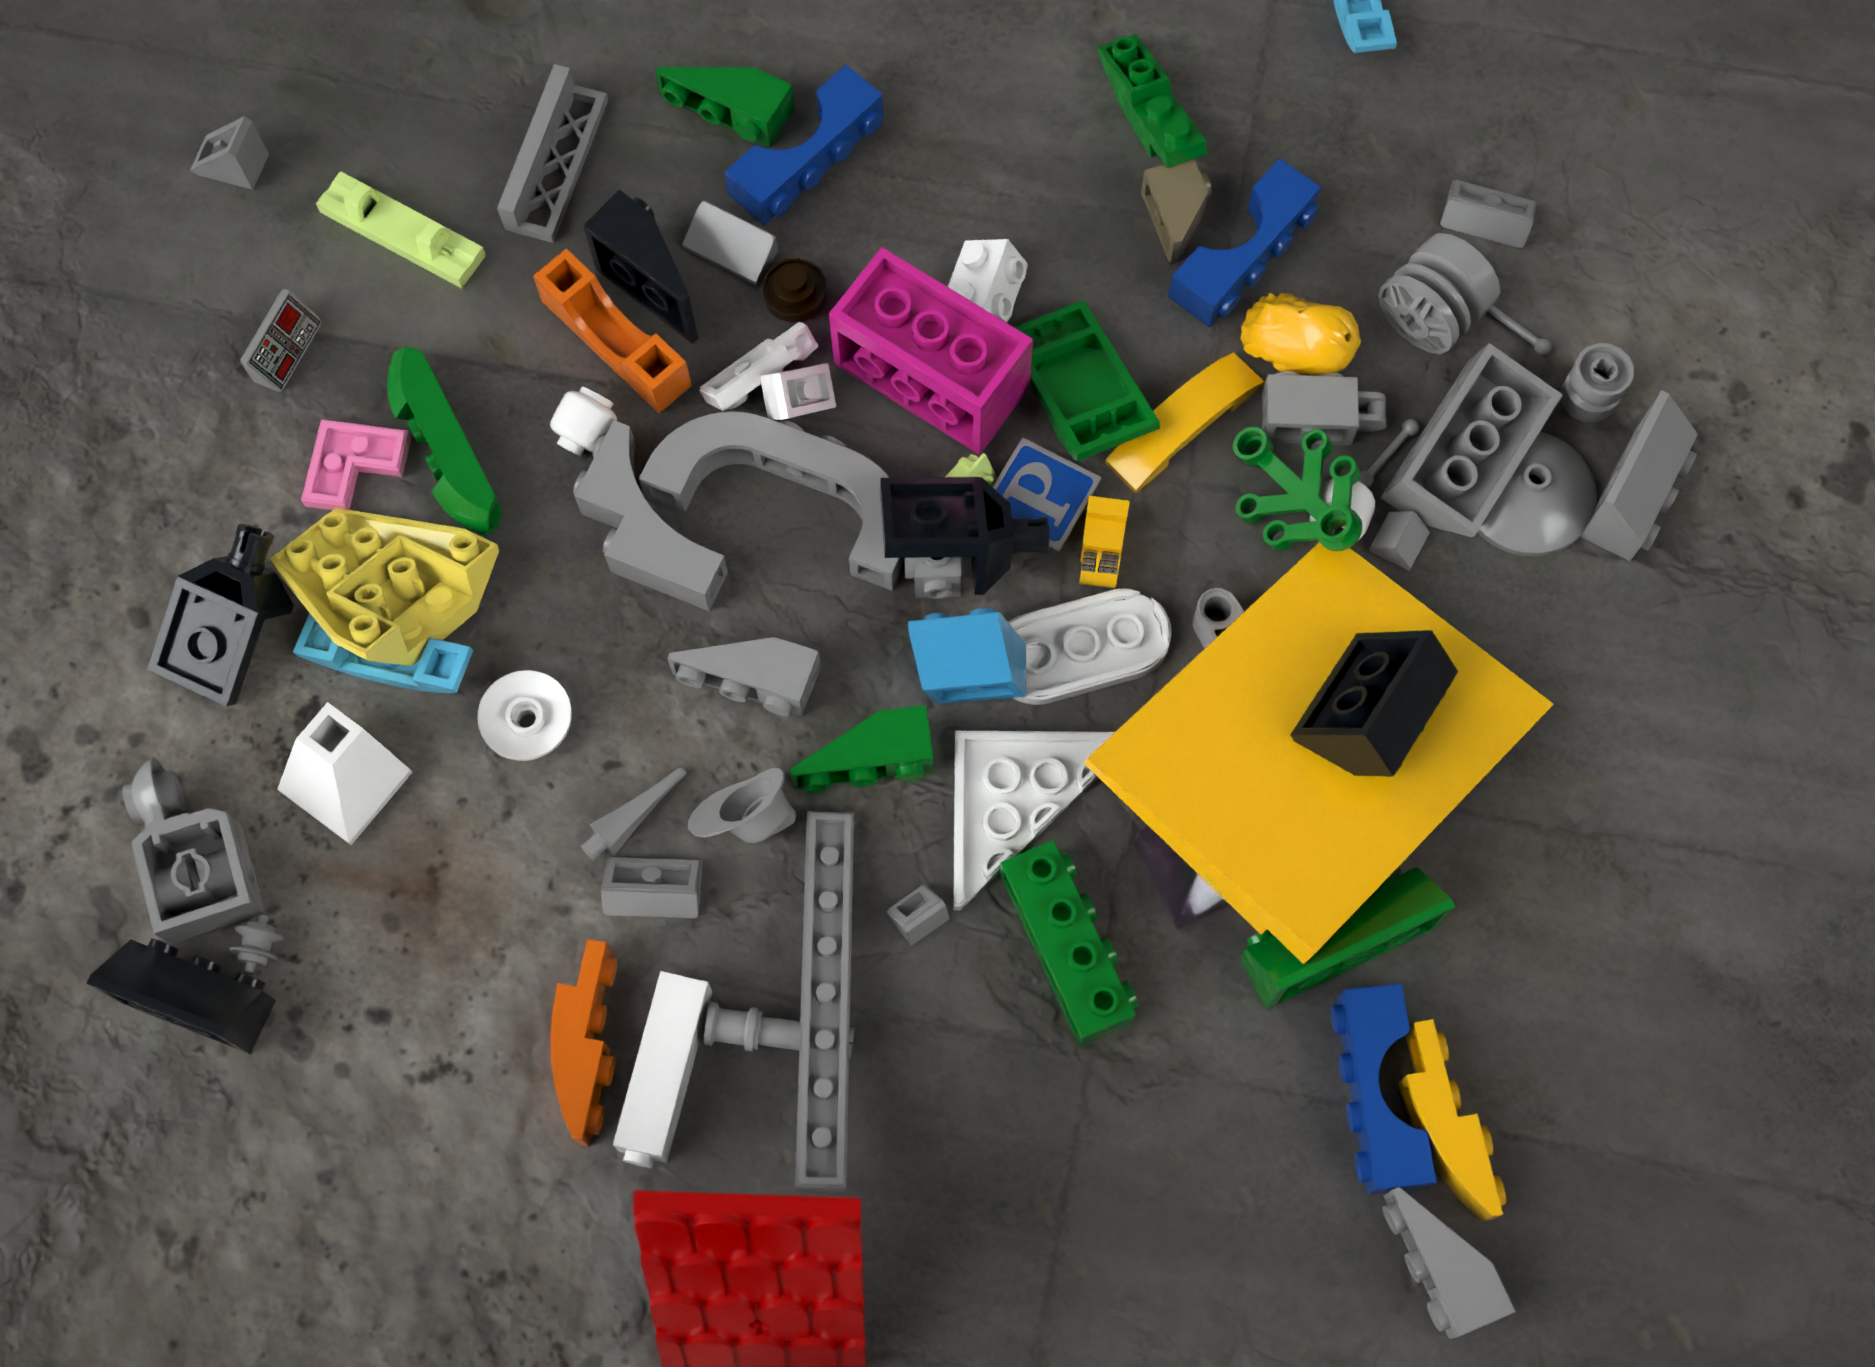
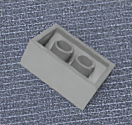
[1580,390,1698,561]

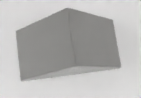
[190,116,269,190]

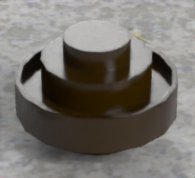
[763,258,827,323]

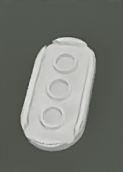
[1008,588,1172,705]

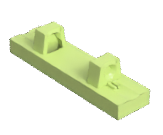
[316,171,486,289]

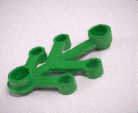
[1233,427,1362,552]

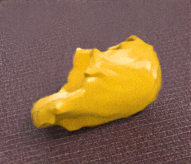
[1240,293,1361,376]

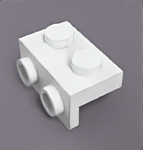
[948,239,1027,323]

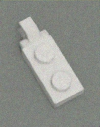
[699,322,818,411]

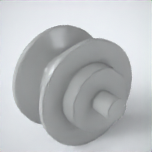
[229,915,284,974]

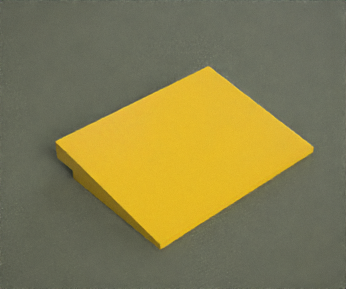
[1084,542,1554,964]

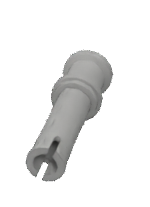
[704,1002,855,1059]

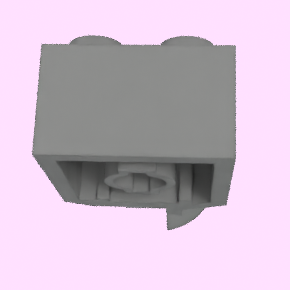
[122,757,266,944]

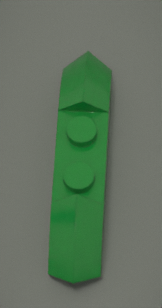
[387,346,504,536]

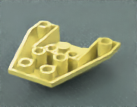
[269,508,499,666]

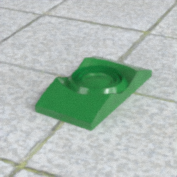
[1014,300,1160,462]

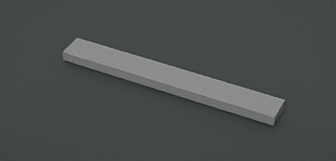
[795,811,854,1193]

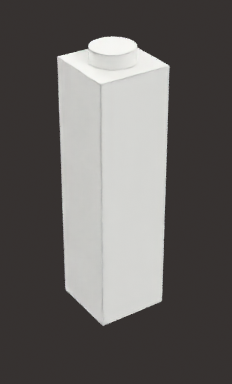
[613,971,713,1168]

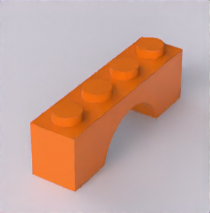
[533,248,692,414]

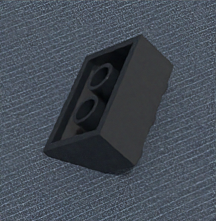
[1290,630,1458,777]
[86,938,276,1054]

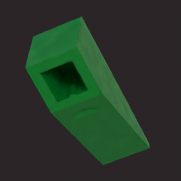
[655,67,795,147]
[790,705,933,793]

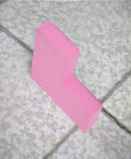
[301,419,412,510]

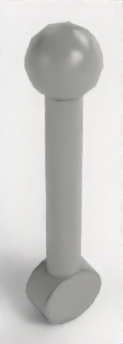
[1486,305,1552,356]
[1358,419,1420,489]

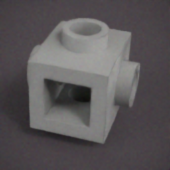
[905,557,970,599]

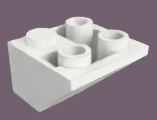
[277,702,413,845]

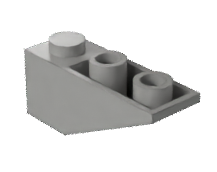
[667,637,821,716]
[1382,1187,1515,1339]

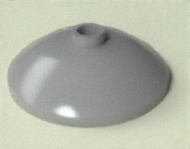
[1477,431,1597,557]

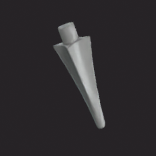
[581,767,687,860]

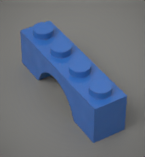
[724,65,884,226]
[1168,158,1321,327]
[1330,984,1436,1195]

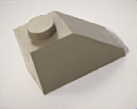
[1141,159,1211,265]

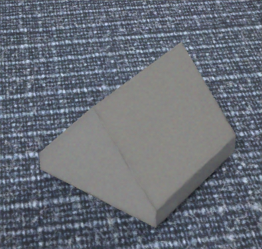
[1368,511,1430,571]
[886,885,950,946]

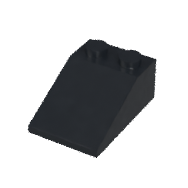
[583,189,698,344]

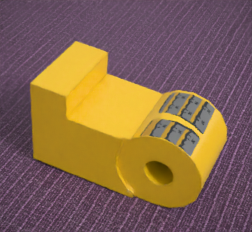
[1079,496,1130,589]

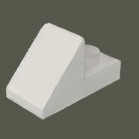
[760,363,836,420]

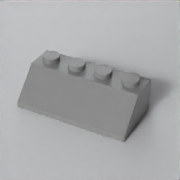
[1381,343,1563,537]

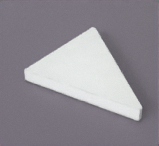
[954,731,1115,910]

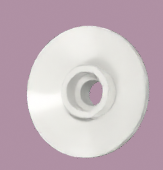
[477,670,572,761]

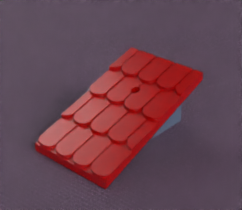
[633,1190,867,1367]

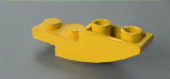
[1398,1019,1506,1222]

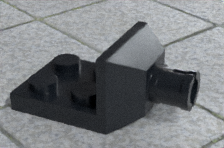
[880,477,1049,595]
[147,524,294,707]

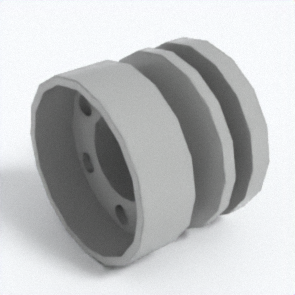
[1378,233,1501,354]

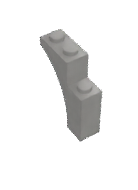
[573,420,728,611]

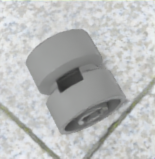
[1560,343,1634,423]

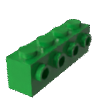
[1000,840,1139,1047]

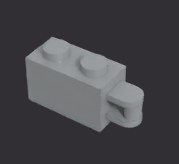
[1262,371,1387,445]

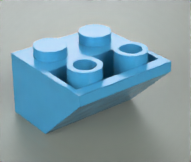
[908,608,1026,705]

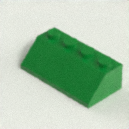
[1239,867,1456,1010]

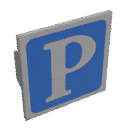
[993,437,1102,552]

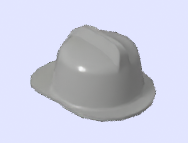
[688,768,796,844]

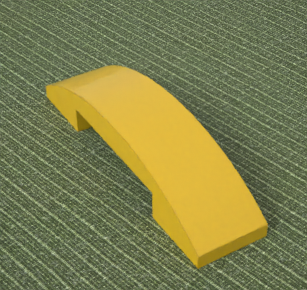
[1105,352,1264,494]

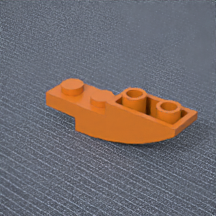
[550,939,618,1147]

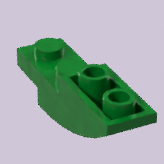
[1097,34,1207,168]

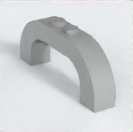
[639,412,905,591]

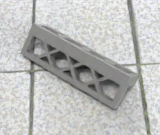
[497,64,608,243]

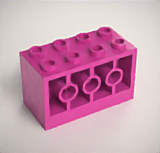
[829,247,1033,455]

